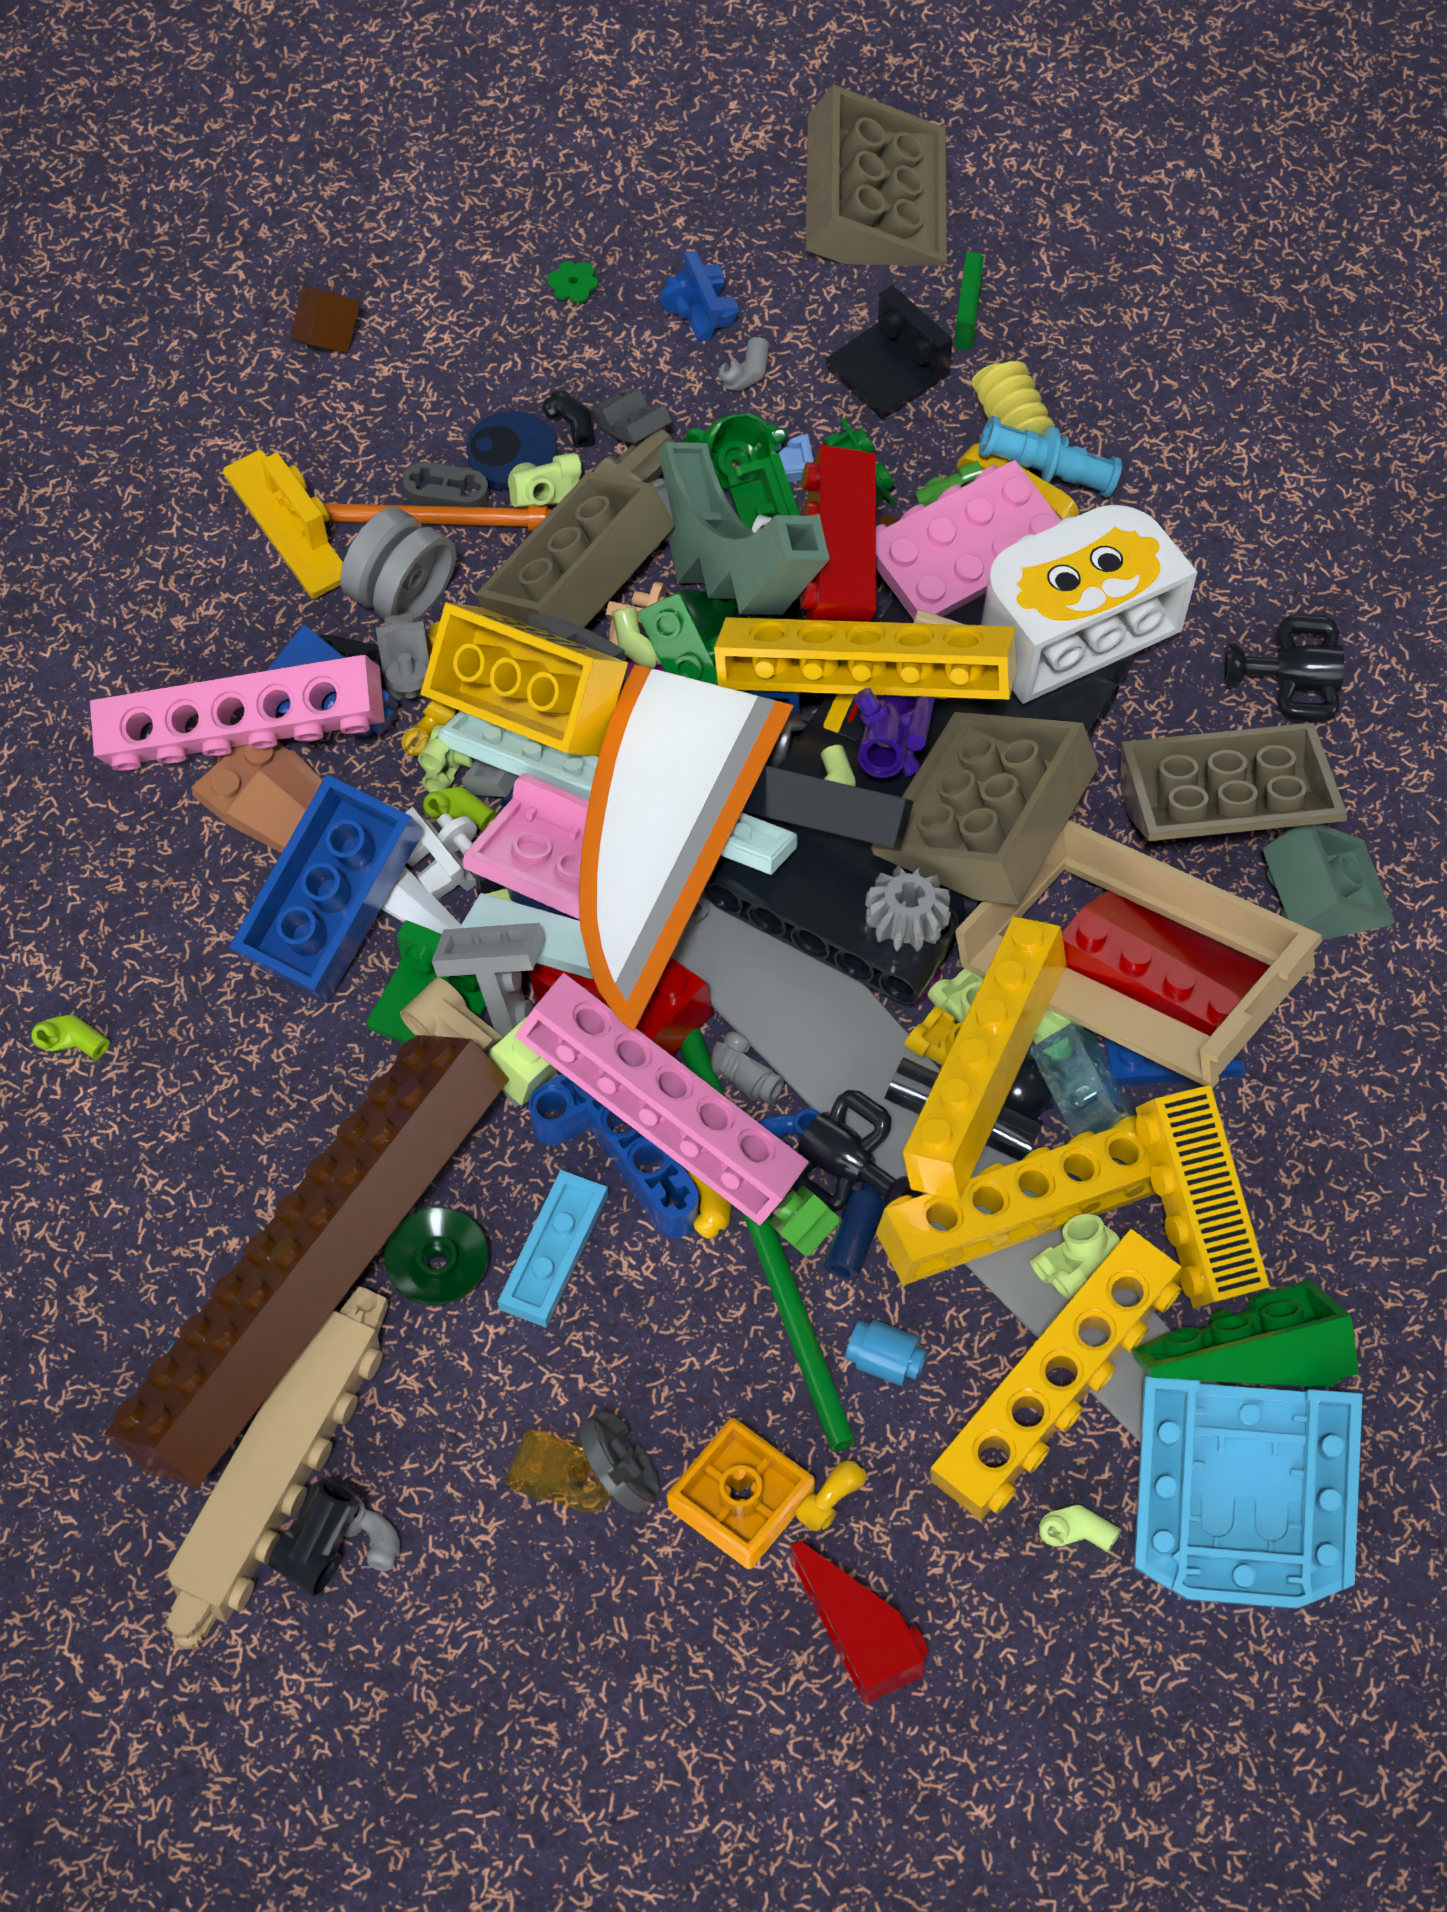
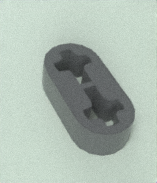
[403,462,489,507]

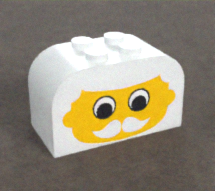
[981,505,1197,704]

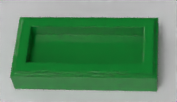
[955,252,984,350]

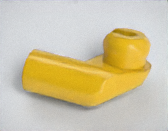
[687,1172,732,1239]

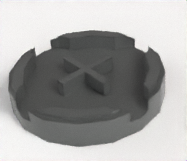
[579,1410,660,1513]

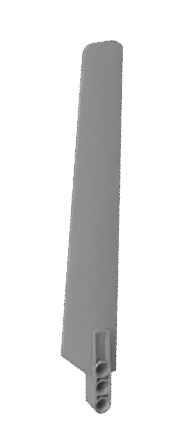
[671,856,1219,1442]

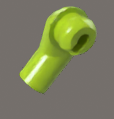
[423,787,497,831]
[31,1015,110,1060]

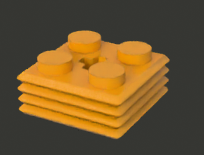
[667,1418,815,1569]

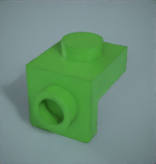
[768,1185,840,1256]

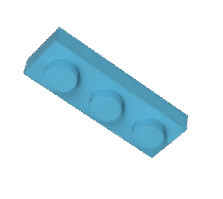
[498,1170,609,1328]

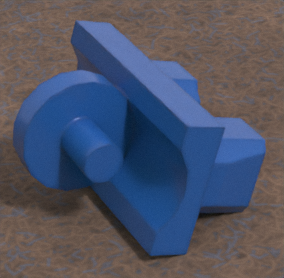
[659,251,739,342]

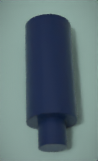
[823,1181,885,1280]

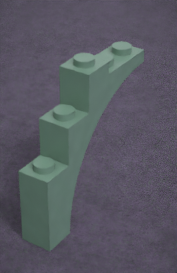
[658,442,830,614]

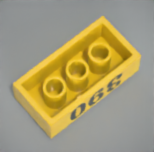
[420,602,628,756]

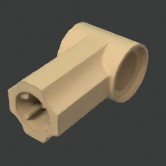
[400,977,503,1057]

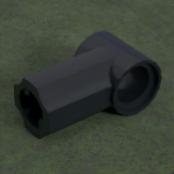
[268,1478,360,1596]

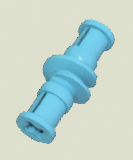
[978,416,1122,498]

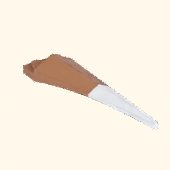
[191,741,461,934]

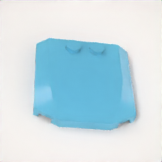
[1133,1376,1362,1609]

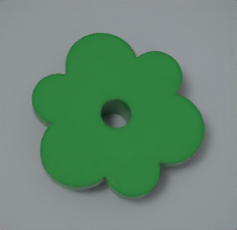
[547,262,598,303]

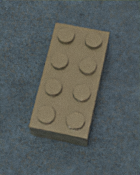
[475,471,675,628]

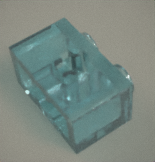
[1029,1023,1134,1136]

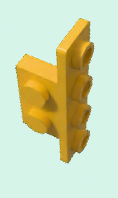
[223,450,343,599]

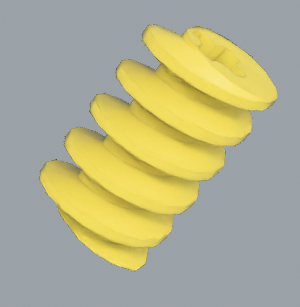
[972,361,1055,435]

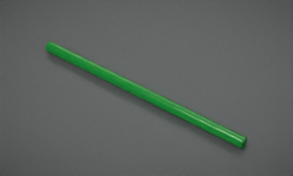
[680,1028,856,1452]

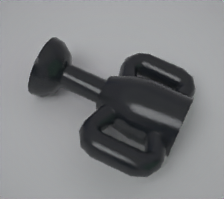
[1224,614,1344,722]
[792,1089,923,1213]

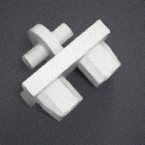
[406,807,477,899]

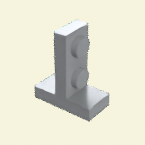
[432,923,544,1038]

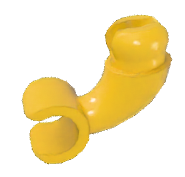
[401,700,455,756]
[796,1461,866,1532]

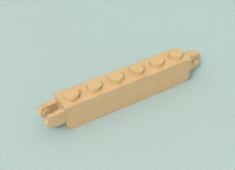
[166,1286,388,1650]

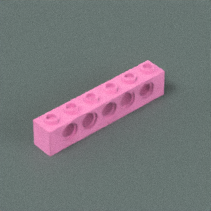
[90,655,385,771]
[514,973,809,1226]

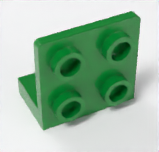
[367,920,487,1044]

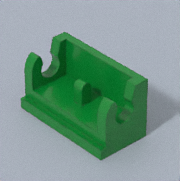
[726,453,800,530]

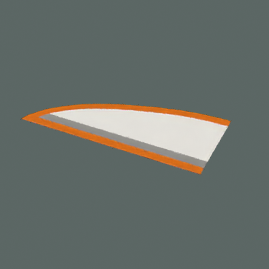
[579,664,794,1031]

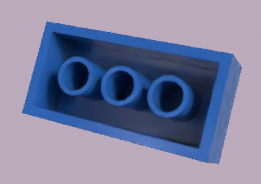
[229,774,424,1004]

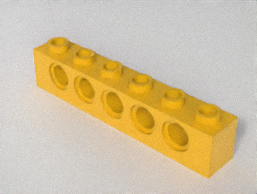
[714,617,1017,700]
[876,1115,1157,1286]
[931,1229,1182,1521]

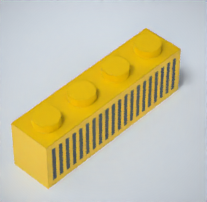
[1135,1085,1270,1309]

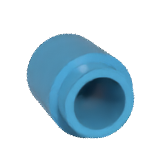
[845,1320,927,1387]

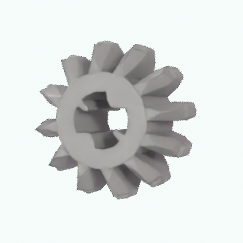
[865,864,951,952]

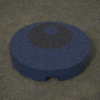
[466,411,557,492]

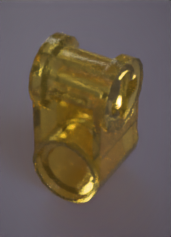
[505,1429,612,1513]

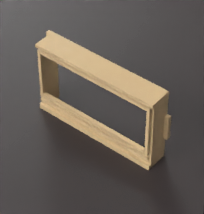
[955,820,1322,1089]

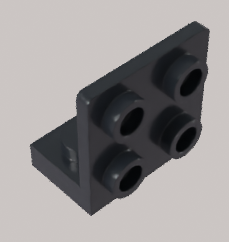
[826,284,953,418]

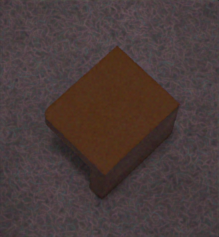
[291,285,361,353]

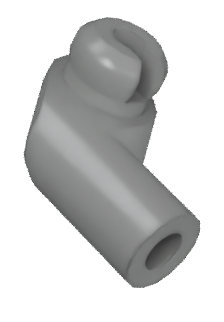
[719,337,769,392]

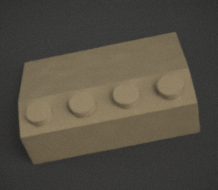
[806,84,947,266]
[871,712,1099,905]
[1120,722,1347,841]

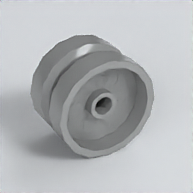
[340,507,457,622]

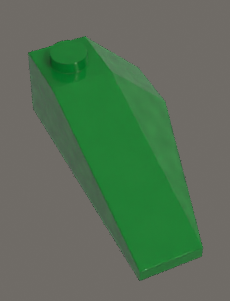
[1132,1280,1359,1387]

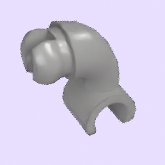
[344,1496,400,1571]

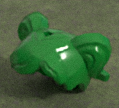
[683,413,787,490]

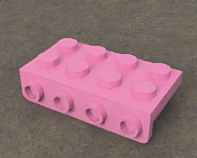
[876,460,1061,620]
[463,774,589,920]

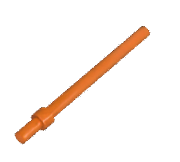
[323,503,553,532]

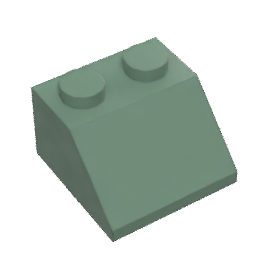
[1262,824,1395,940]

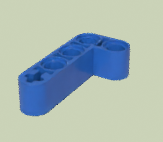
[529,1074,699,1238]

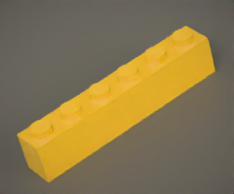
[903,916,1067,1201]

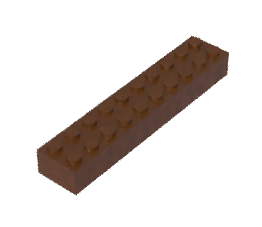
[104,1035,509,1488]

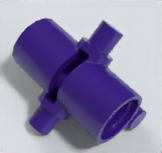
[854,688,936,778]

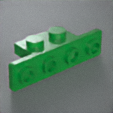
[638,592,750,694]

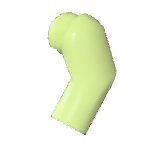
[612,607,662,669]

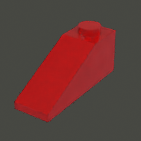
[791,1541,929,1705]

